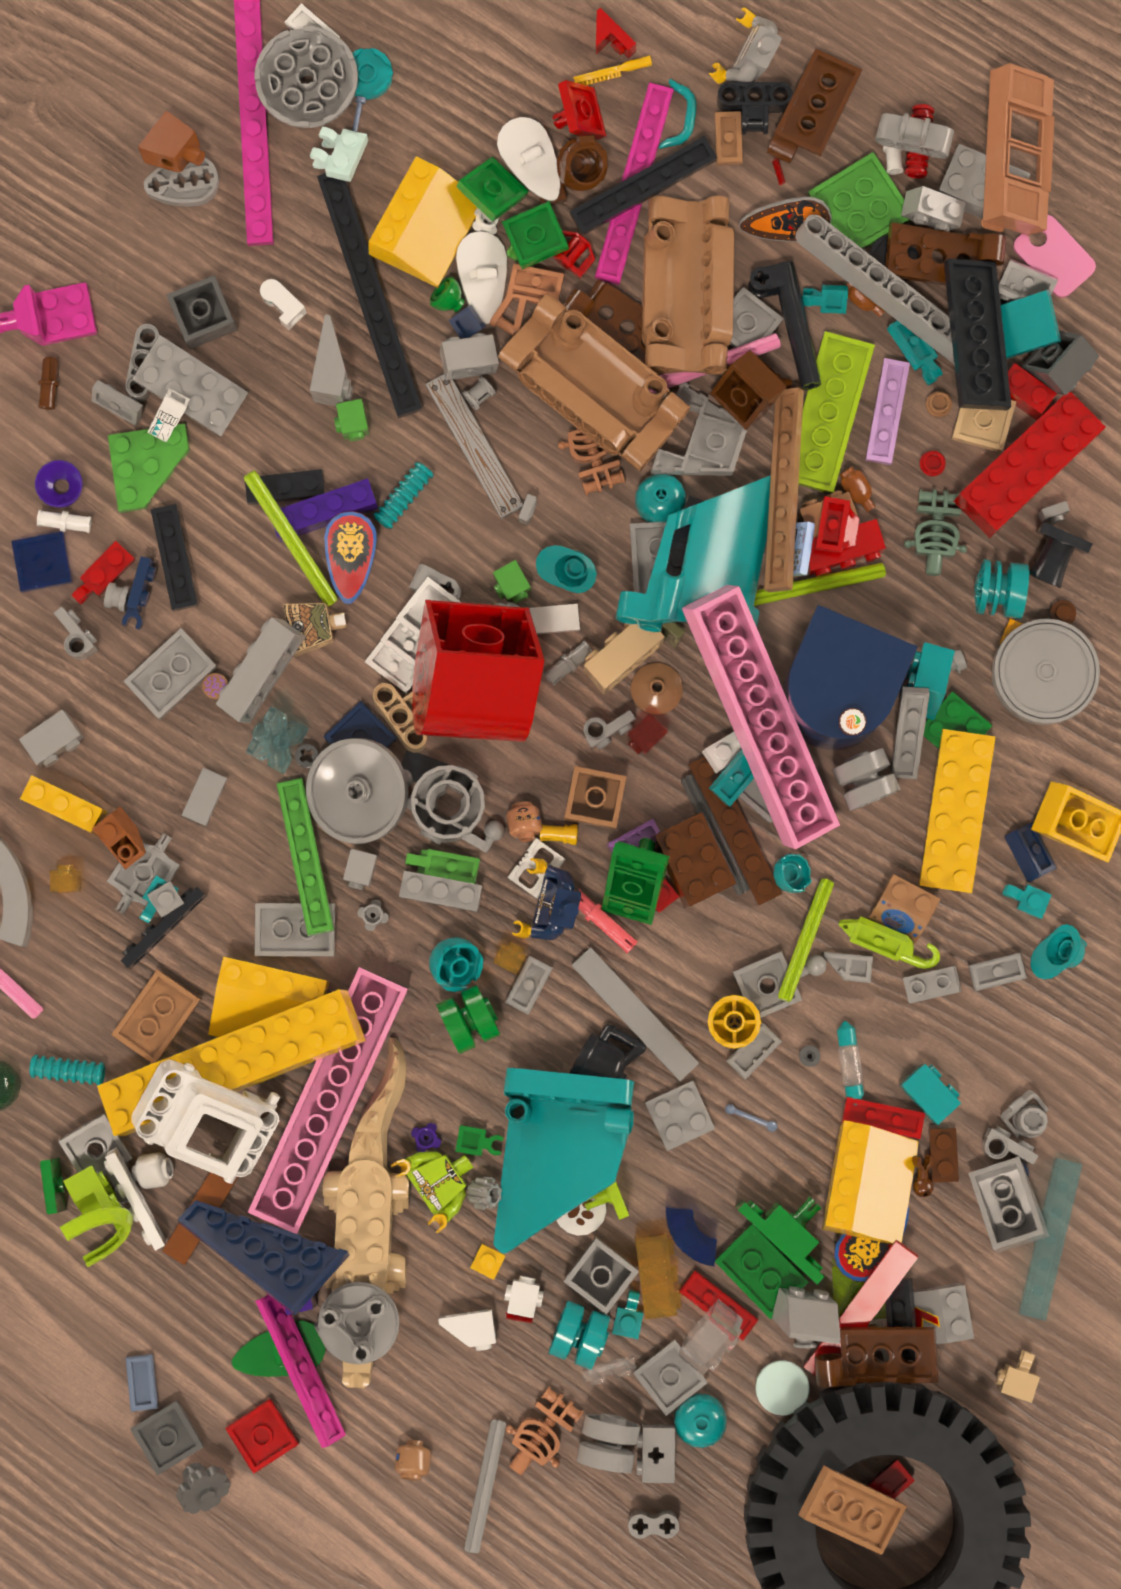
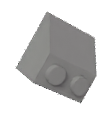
[772,1286,840,1344]

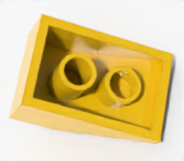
[1031,781,1121,863]

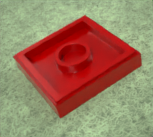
[225,1398,299,1474]

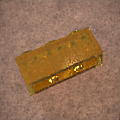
[635,1233,681,1320]

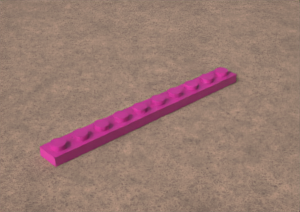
[234,0,274,246]

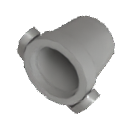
[1001,1090,1049,1138]

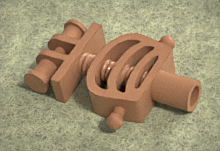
[558,428,625,496]
[505,1386,584,1475]

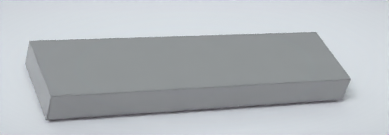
[890,687,930,779]

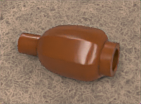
[845,282,885,317]
[839,466,876,512]

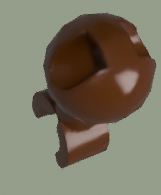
[912,1154,934,1197]

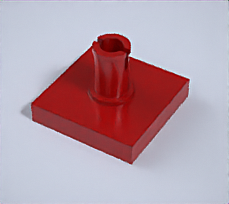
[552,80,606,140]

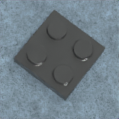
[130,1400,205,1475]

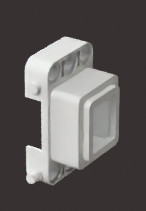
[131,1060,280,1184]

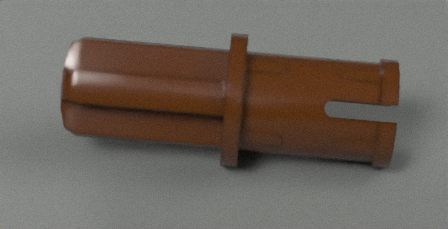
[38,357,59,410]

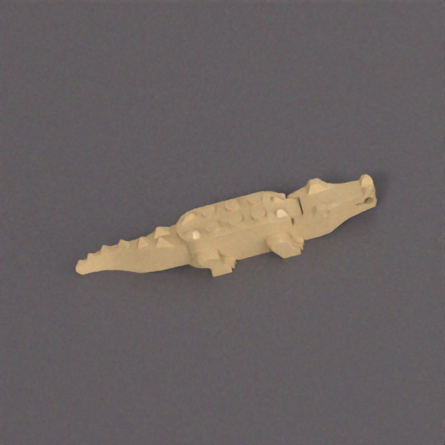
[323,1038,410,1388]

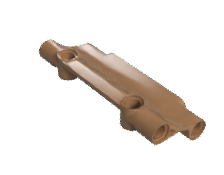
[642,196,734,375]

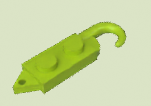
[838,916,940,969]

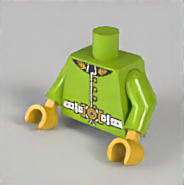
[391,1151,474,1233]

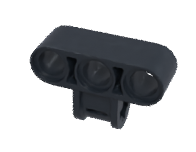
[717,82,793,135]

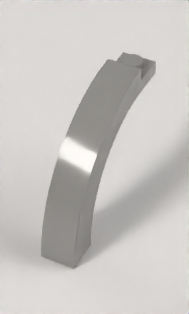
[0,838,33,948]

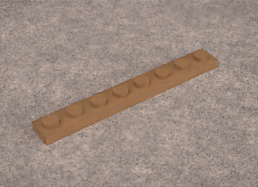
[764,387,804,592]

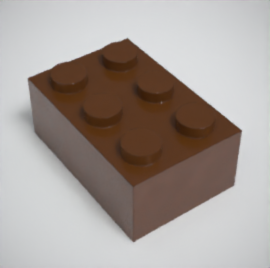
[650,812,737,908]

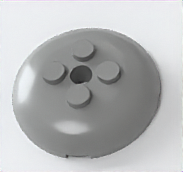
[255,26,358,128]

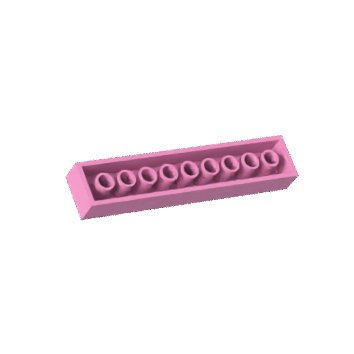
[682,585,840,849]
[248,967,409,1234]

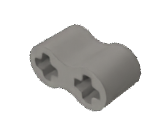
[628,1510,679,1539]

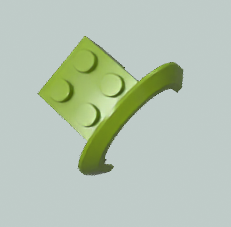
[60,1165,133,1267]

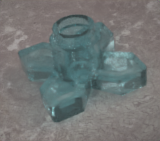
[246,707,308,774]

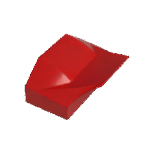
[815,496,860,553]

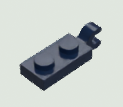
[122,556,157,630]

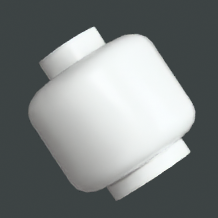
[132,1152,174,1189]

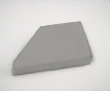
[823,952,873,983]

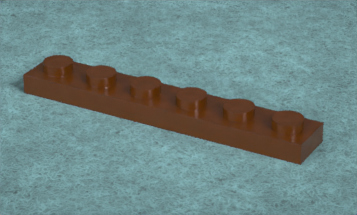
[688,756,782,906]

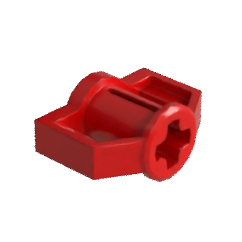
[553,230,595,279]

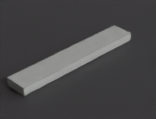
[571,947,699,1081]

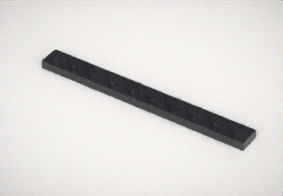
[317,173,423,419]

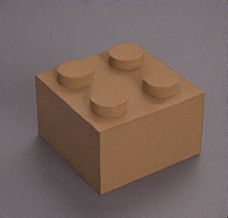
[564,766,627,830]

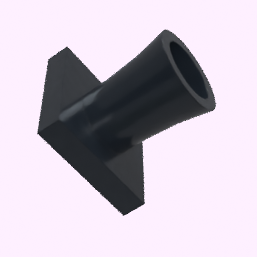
[1029,522,1093,589]

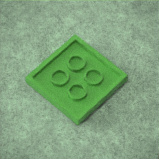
[807,152,911,250]

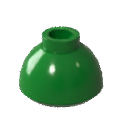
[430,277,465,312]

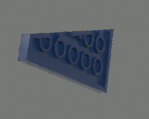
[177,1200,350,1315]

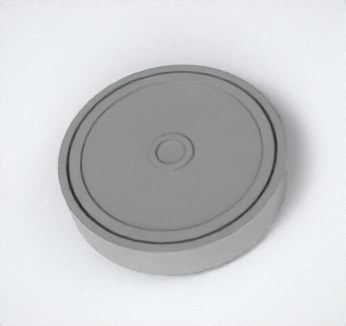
[991,619,1100,726]

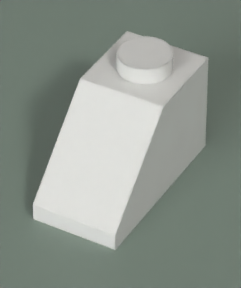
[438,1309,497,1351]

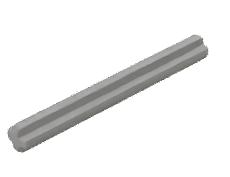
[464,1419,506,1553]

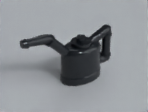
[569,1024,646,1079]

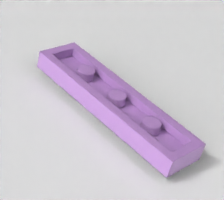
[865,358,910,465]

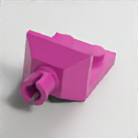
[0,282,97,346]

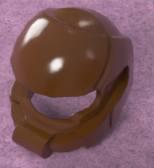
[556,135,608,191]

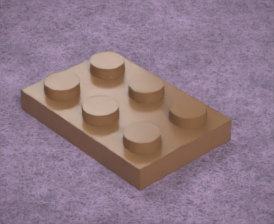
[111,969,201,1064]

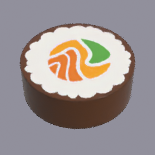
[838,708,866,736]

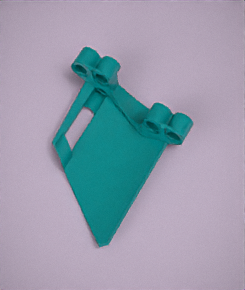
[615,475,771,632]

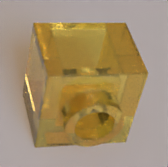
[50,865,81,893]
[493,942,527,975]

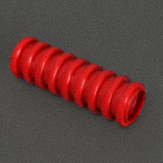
[904,104,935,179]

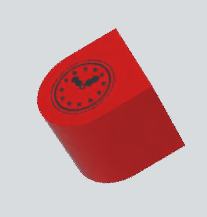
[412,600,544,742]

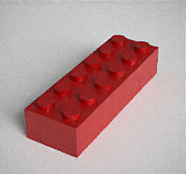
[953,392,1106,538]

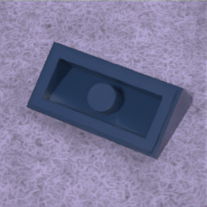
[1004,822,1057,882]

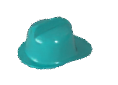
[536,545,597,593]
[1030,924,1087,980]

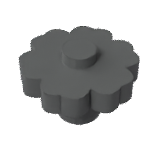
[176,1463,231,1514]

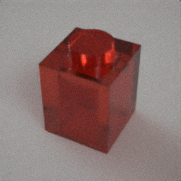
[627,713,668,756]

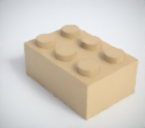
[584,623,665,696]

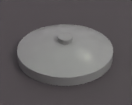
[306,738,409,844]

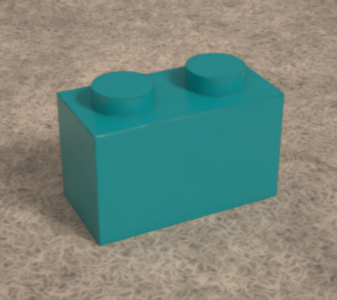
[899,1064,961,1125]

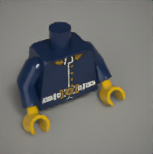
[512,858,581,940]

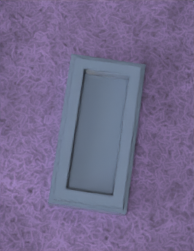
[125,1354,159,1412]

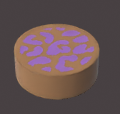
[202,673,229,700]

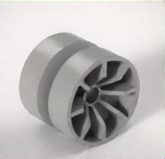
[832,748,901,811]
[576,1413,641,1473]

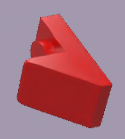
[596,8,636,59]

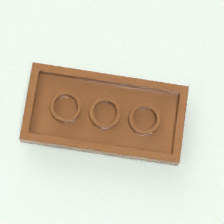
[798,1466,907,1555]

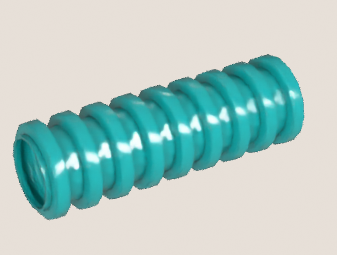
[373,462,434,529]
[29,1055,105,1086]

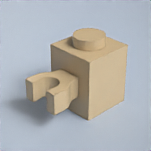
[995,1350,1040,1403]

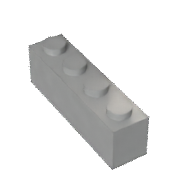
[216,617,306,723]

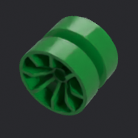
[436,985,501,1054]

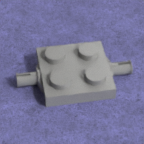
[107,833,181,914]

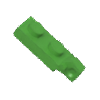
[405,849,480,884]

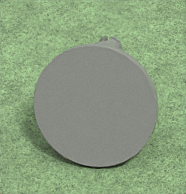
[318,1282,399,1364]

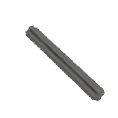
[681,774,749,895]

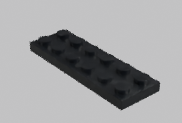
[944,258,1012,411]

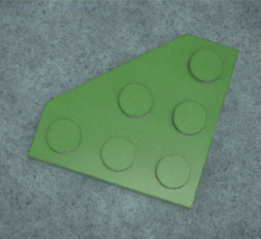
[108,424,190,513]

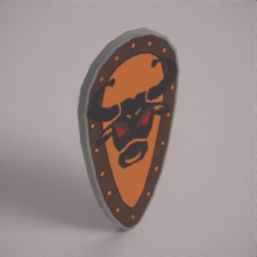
[739,196,832,242]

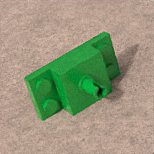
[602,838,670,925]
[735,1196,824,1285]

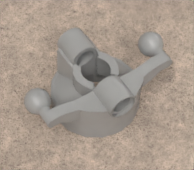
[404,765,505,853]

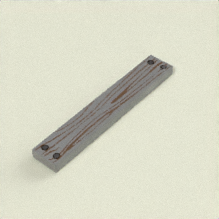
[425,374,523,520]

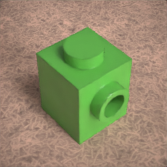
[334,399,369,442]
[493,560,531,604]

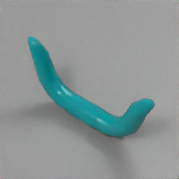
[658,79,697,149]

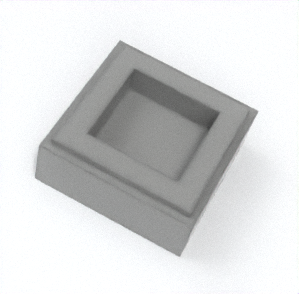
[518,494,537,526]

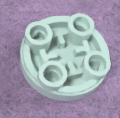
[755,1360,809,1415]

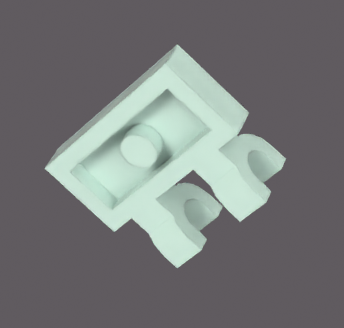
[310,126,369,182]

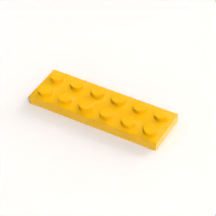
[919,729,995,893]

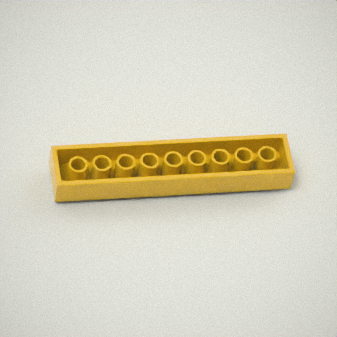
[97,989,366,1136]

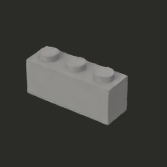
[399,871,483,913]

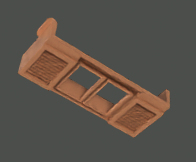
[981,63,1054,236]

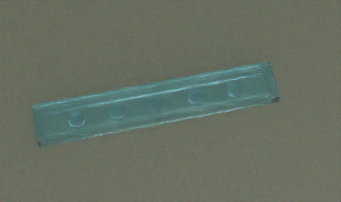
[1018,1158,1083,1321]

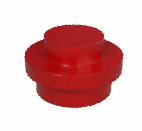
[919,451,946,477]

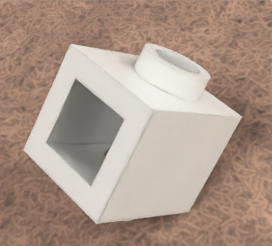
[504,1276,544,1318]

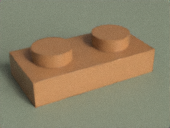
[715,111,743,166]

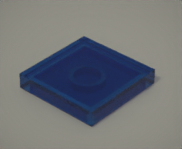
[11,531,73,593]

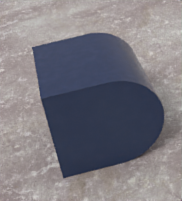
[782,605,918,750]

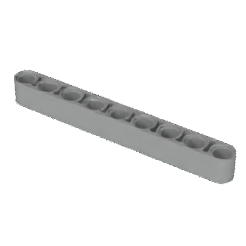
[796,214,954,364]

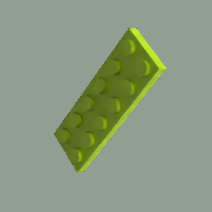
[798,331,875,494]

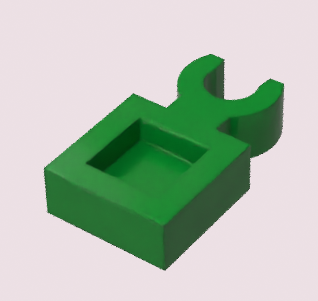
[455,1125,504,1156]

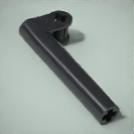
[748,261,821,390]

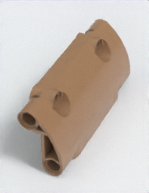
[498,293,691,471]

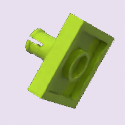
[585,1181,629,1220]

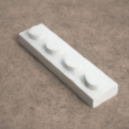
[104,1147,166,1251]

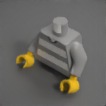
[708,8,782,84]

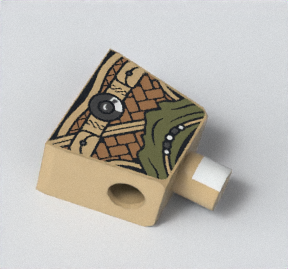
[283,603,347,657]

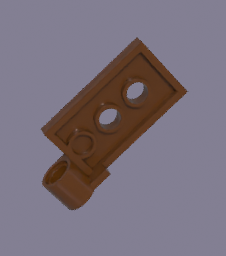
[814,1327,939,1387]

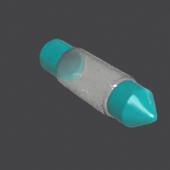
[837,1021,864,1105]

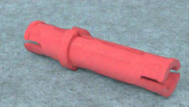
[578,888,638,954]

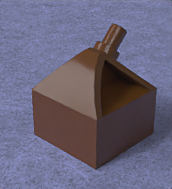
[710,350,792,430]

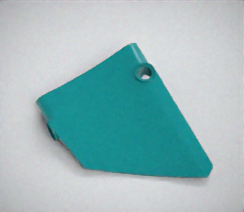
[493,1068,634,1254]

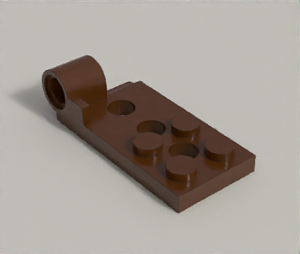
[767,49,862,164]
[885,222,1006,286]
[563,279,660,375]

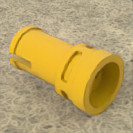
[540,824,578,845]

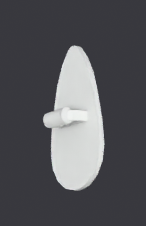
[497,117,560,202]
[456,231,507,324]

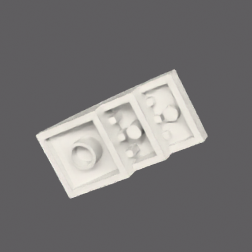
[365,577,460,694]

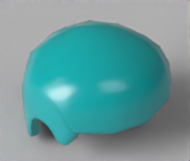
[773,853,812,894]

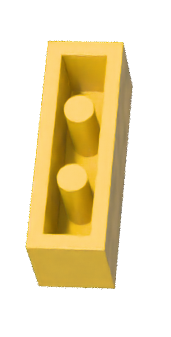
[20,775,108,835]

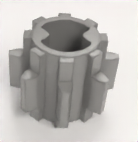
[467,1176,502,1210]

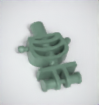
[904,489,967,576]

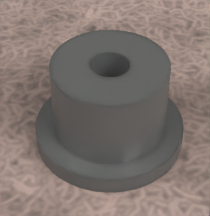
[799,1046,820,1067]

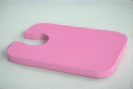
[1013,215,1096,298]

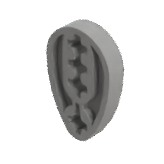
[144,158,220,207]

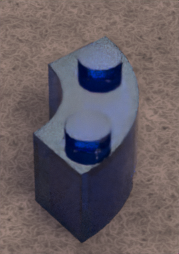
[665,1206,717,1267]

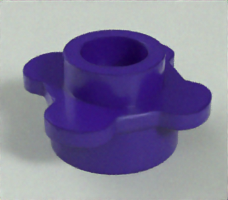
[411,1123,441,1152]

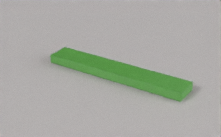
[276,778,334,937]

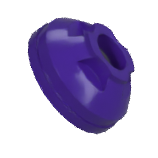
[35,460,83,508]

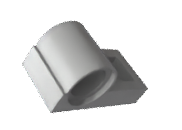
[54,606,98,660]
[584,710,636,750]
[903,966,962,1004]
[981,1126,1038,1165]

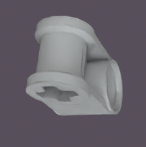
[409,564,461,600]

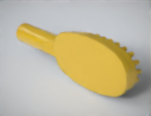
[573,55,652,85]

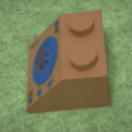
[868,874,940,945]

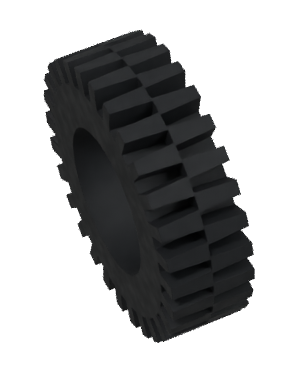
[744,1382,1031,1589]

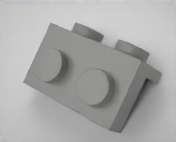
[998,259,1058,302]

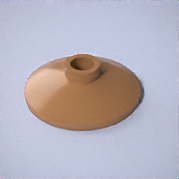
[631,663,683,715]

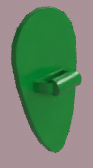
[232,1320,326,1377]

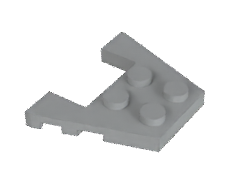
[651,382,747,476]

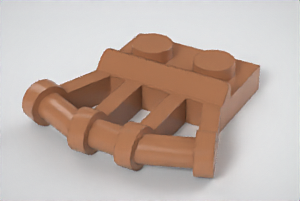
[489,263,564,337]

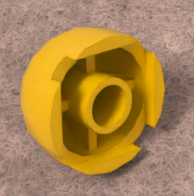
[708,995,761,1049]

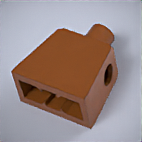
[138,111,205,173]

